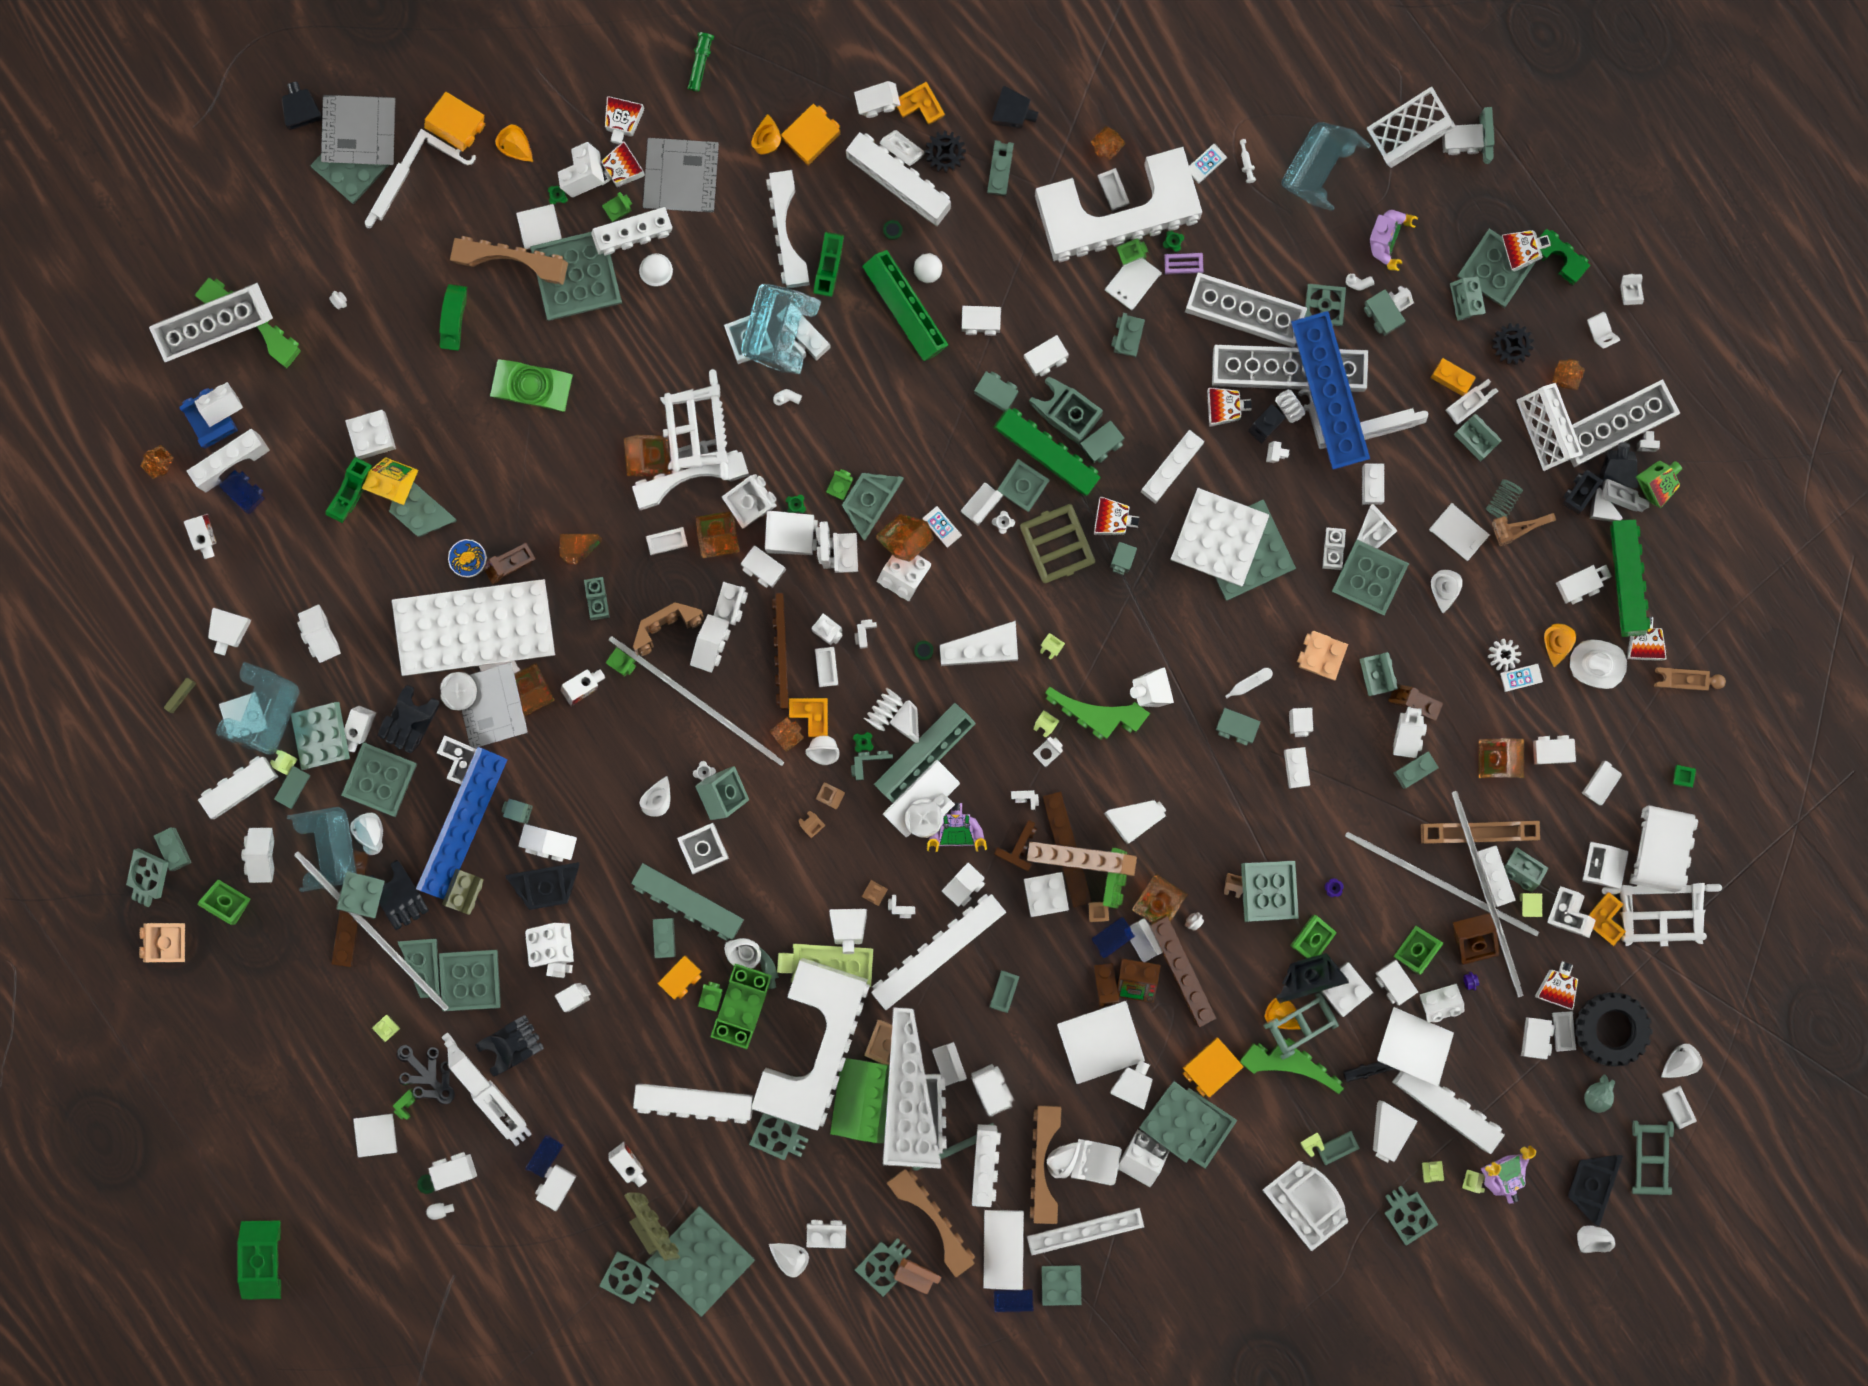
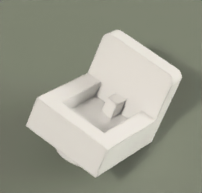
[1620,274,1644,305]
[854,620,877,649]
[888,895,915,918]

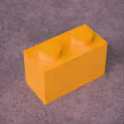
[1430,358,1476,396]
[658,956,702,1000]

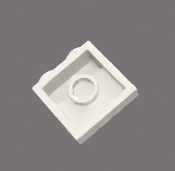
[722,474,777,529]

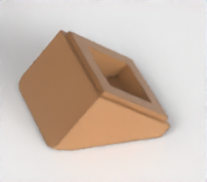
[816,782,845,809]

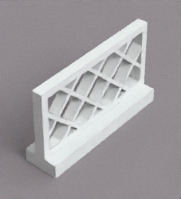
[1367,87,1456,168]
[1516,383,1583,471]

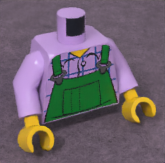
[1370,210,1418,271]
[927,803,987,852]
[1481,1146,1536,1204]

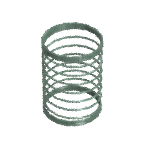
[1486,479,1523,518]

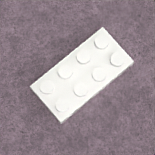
[816,522,831,569]

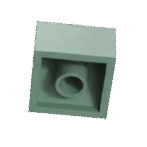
[695,766,749,820]

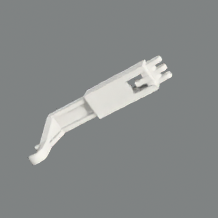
[365,129,476,228]
[1298,389,1428,449]
[442,1033,532,1146]

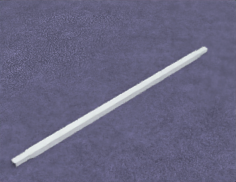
[609,637,784,766]
[1452,791,1523,997]
[1345,832,1539,936]
[295,851,449,1011]

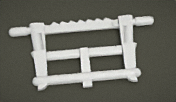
[660,369,729,480]
[1602,883,1722,946]

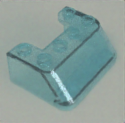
[741,284,821,374]
[216,662,299,755]
[287,807,357,892]

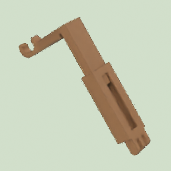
[1492,513,1556,547]

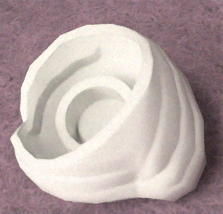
[724,938,761,969]
[1577,1226,1615,1253]

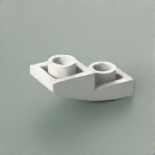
[1323,527,1346,570]

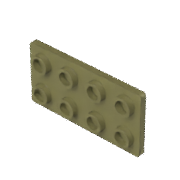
[624,1193,680,1261]

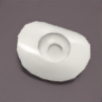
[1570,640,1627,689]

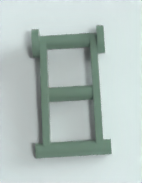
[1264,992,1339,1060]
[1632,1121,1674,1195]

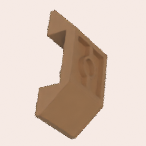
[633,602,704,656]

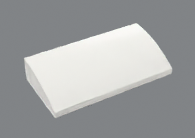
[984,1210,1024,1290]

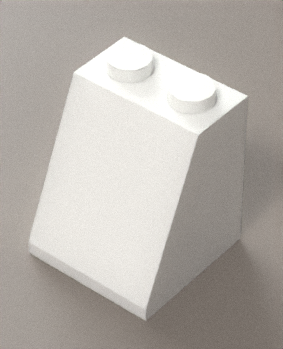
[765,511,818,555]
[1104,800,1166,844]
[1373,1100,1418,1163]

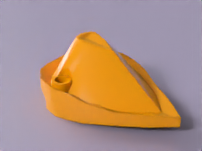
[751,114,781,154]
[495,124,533,162]
[1544,623,1576,667]
[1264,998,1301,1030]

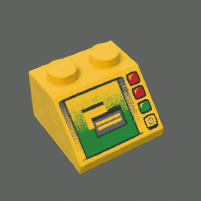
[362,457,418,505]

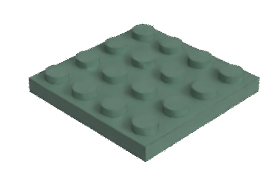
[530,232,622,321]
[1215,499,1296,601]
[646,1206,755,1317]

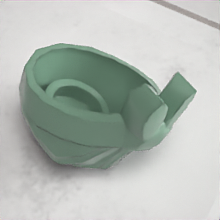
[1584,1074,1615,1113]

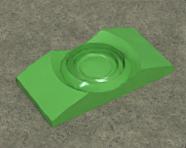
[490,359,573,412]

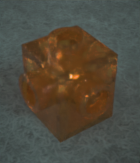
[1091,126,1126,160]
[1552,359,1585,390]
[140,445,174,479]
[769,717,804,752]

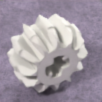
[1276,389,1305,423]
[1488,639,1521,672]

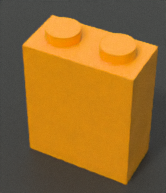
[424,92,485,152]
[781,103,840,165]
[1183,1037,1244,1098]

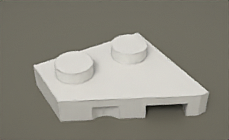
[1357,504,1397,549]

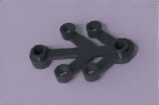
[396,1045,455,1104]

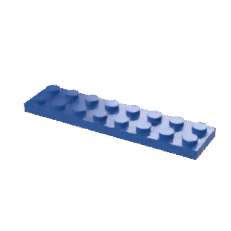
[1291,311,1370,470]
[416,747,508,900]

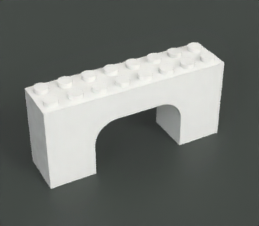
[1035,147,1202,262]
[751,958,870,1131]

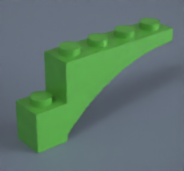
[1045,687,1150,740]
[1239,1038,1344,1094]

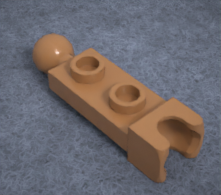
[1654,667,1726,691]

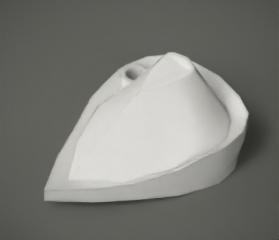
[1431,570,1462,613]
[640,776,671,816]
[350,813,383,853]
[1661,1044,1703,1078]
[1047,1142,1081,1178]
[769,1243,809,1277]

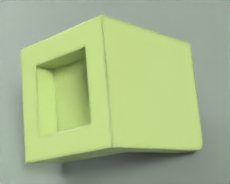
[1520,893,1542,917]

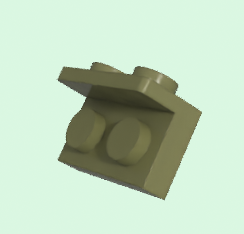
[442,869,484,915]

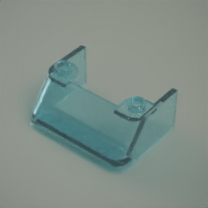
[1282,122,1371,210]

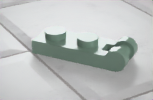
[987,140,1014,196]

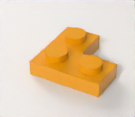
[897,82,945,125]
[789,698,828,737]
[1588,891,1626,946]

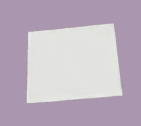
[1377,1007,1454,1086]

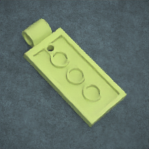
[777,944,873,987]

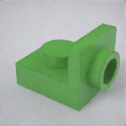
[602,192,632,223]
[1117,238,1148,265]
[826,469,853,501]
[606,647,636,676]
[698,981,723,1012]
[393,1089,417,1120]

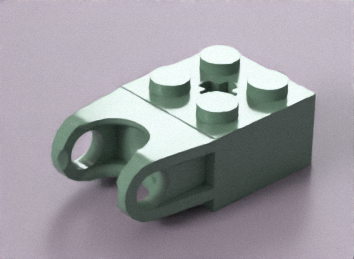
[1029,377,1103,445]

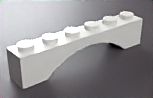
[766,170,810,289]
[632,450,749,511]

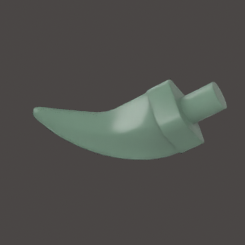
[759,947,779,989]

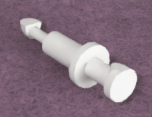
[1240,139,1256,183]

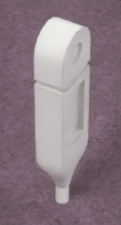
[1225,668,1273,698]

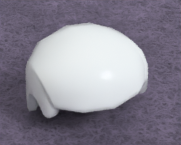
[914,253,942,283]

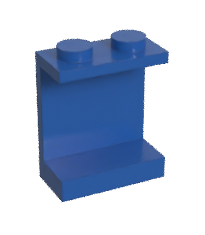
[179,388,238,449]

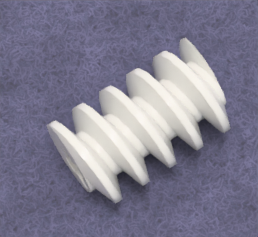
[864,688,903,731]

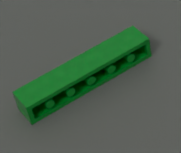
[862,250,948,361]
[993,408,1101,496]
[1610,520,1650,637]

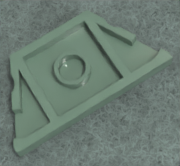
[842,473,904,541]
[389,482,457,537]

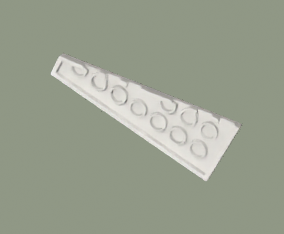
[883,1008,941,1168]

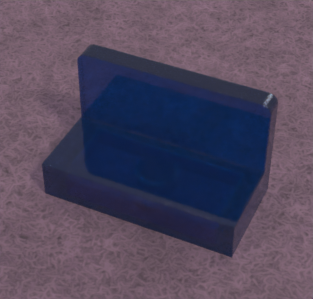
[1092,917,1136,958]
[525,1135,564,1178]
[994,1289,1034,1312]

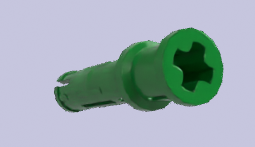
[688,32,714,92]

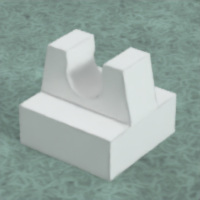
[1389,286,1414,312]
[1637,431,1660,452]
[1266,441,1289,463]
[546,962,573,978]

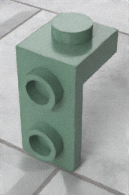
[851,751,893,781]

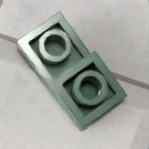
[584,577,610,620]

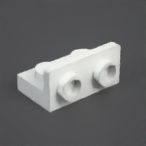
[830,533,858,573]
[714,582,748,625]
[807,1220,846,1248]

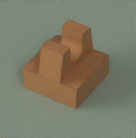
[798,811,825,838]
[1224,873,1243,898]
[862,880,888,906]
[1088,902,1109,922]

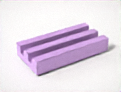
[1164,253,1203,274]

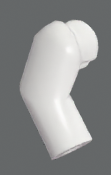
[773,389,802,405]

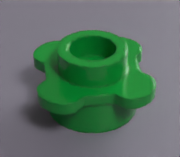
[548,186,568,205]
[1163,231,1184,252]
[786,494,806,513]
[853,732,874,753]

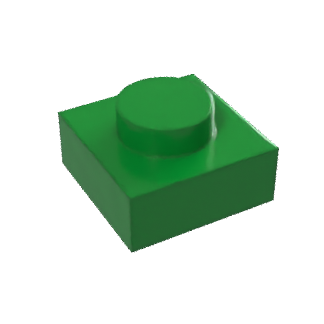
[1673,765,1696,788]

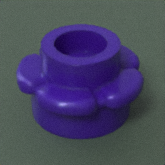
[1325,878,1344,897]
[1463,972,1479,991]

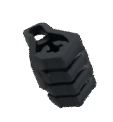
[377,685,440,753]
[368,860,429,930]
[475,1015,544,1077]

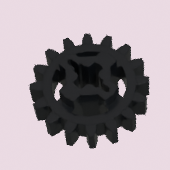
[925,130,966,173]
[1492,323,1534,365]

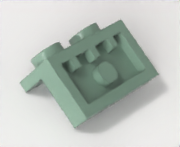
[1450,277,1485,321]
[1111,313,1145,357]
[1504,847,1548,892]

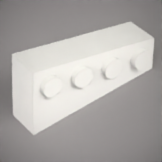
[940,621,1018,666]

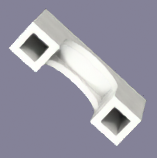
[187,429,270,492]

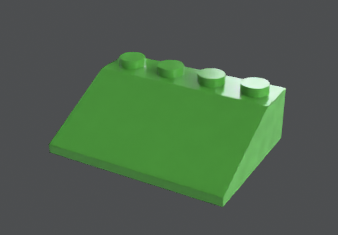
[830,1058,890,1143]

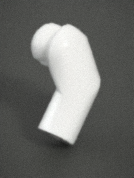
[1346,274,1375,291]

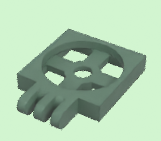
[1479,107,1494,164]
[1304,284,1346,326]
[126,848,169,907]
[749,1113,809,1161]
[1384,1186,1438,1246]
[855,1238,912,1297]
[599,1251,659,1304]

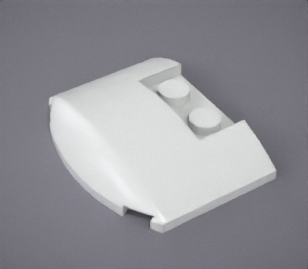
[1263,1161,1348,1251]

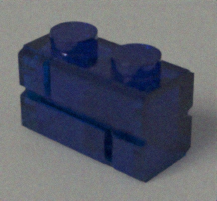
[219,470,265,514]

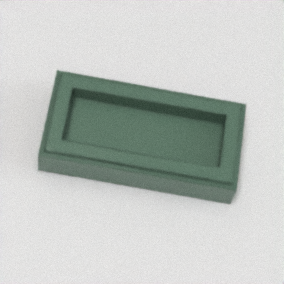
[274,766,311,809]
[989,970,1020,1013]
[1316,1131,1360,1165]

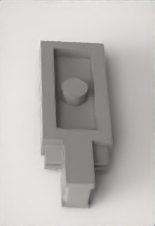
[1603,479,1649,512]

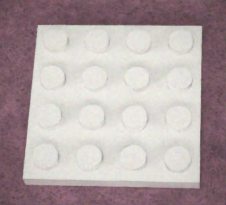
[1170,488,1269,587]

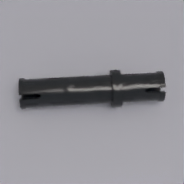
[1343,1061,1396,1083]

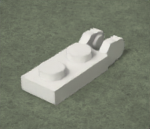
[1446,379,1498,425]

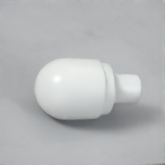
[427,1203,454,1220]

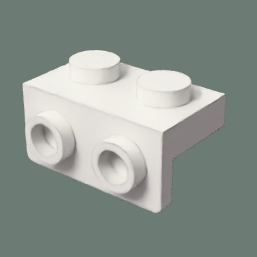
[1420,984,1464,1023]

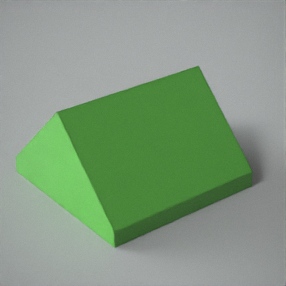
[197,880,251,925]
[1290,915,1337,958]
[1394,926,1443,975]

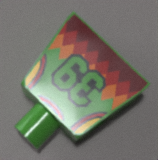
[1636,461,1682,508]

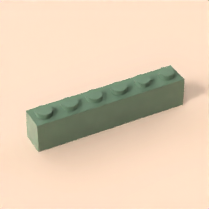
[874,703,976,803]
[631,863,744,941]

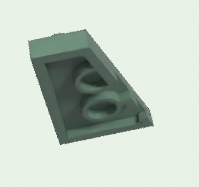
[398,939,441,998]

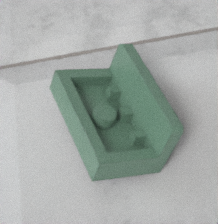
[1454,414,1502,462]
[1360,652,1397,696]

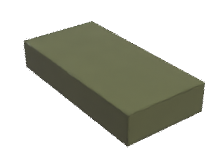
[164,678,196,713]

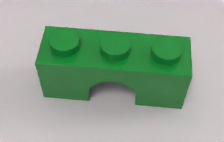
[1540,229,1590,286]

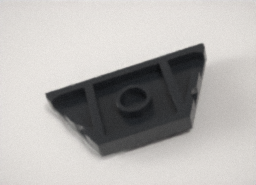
[505,862,580,910]
[1276,953,1349,1003]
[1567,1155,1623,1227]

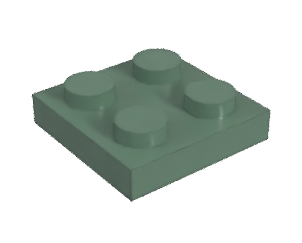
[997,459,1050,512]
[336,871,385,919]
[1042,1265,1081,1306]

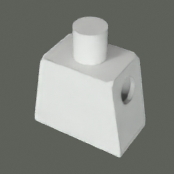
[208,608,251,656]
[1130,667,1174,707]
[344,706,376,752]
[830,909,867,954]
[1110,1060,1152,1109]

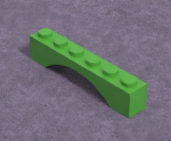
[195,278,301,368]

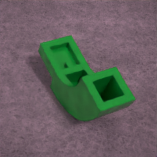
[813,232,844,297]
[439,284,467,351]
[325,457,372,523]

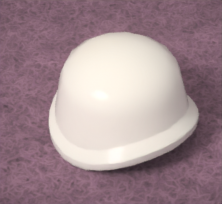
[639,254,673,286]
[806,736,839,765]

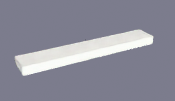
[1027,1208,1144,1255]

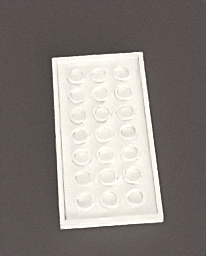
[392,579,555,676]

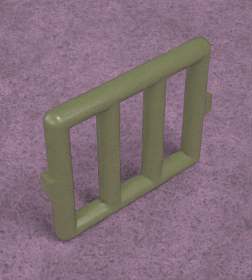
[1020,504,1095,583]

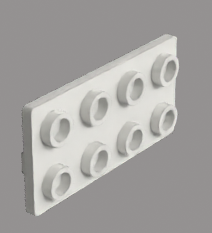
[883,760,960,837]

